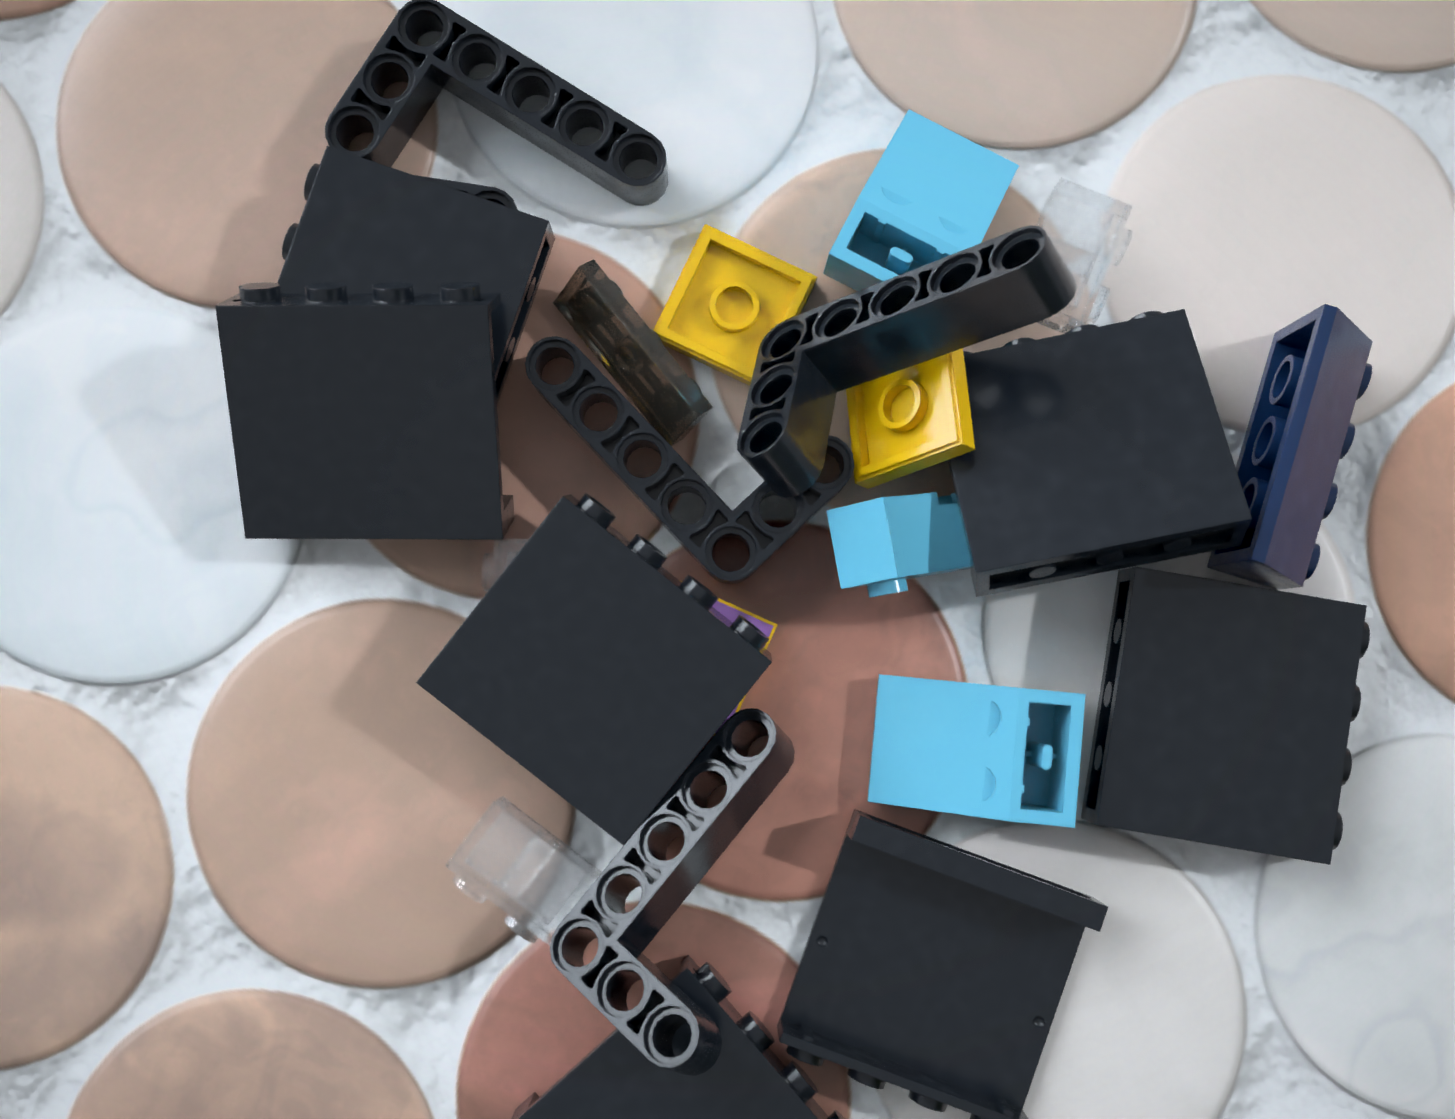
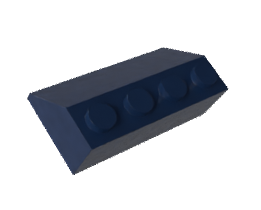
[1207,304,1373,590]

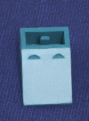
[823,110,1019,291]
[867,674,1086,828]

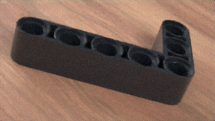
[325,0,668,206]
[737,225,1077,498]
[525,336,854,584]
[550,708,795,1076]

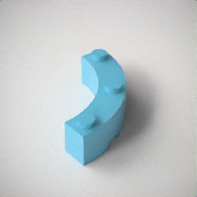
[826,492,971,598]

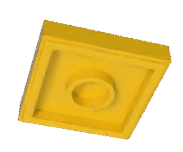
[651,224,818,386]
[846,348,975,489]

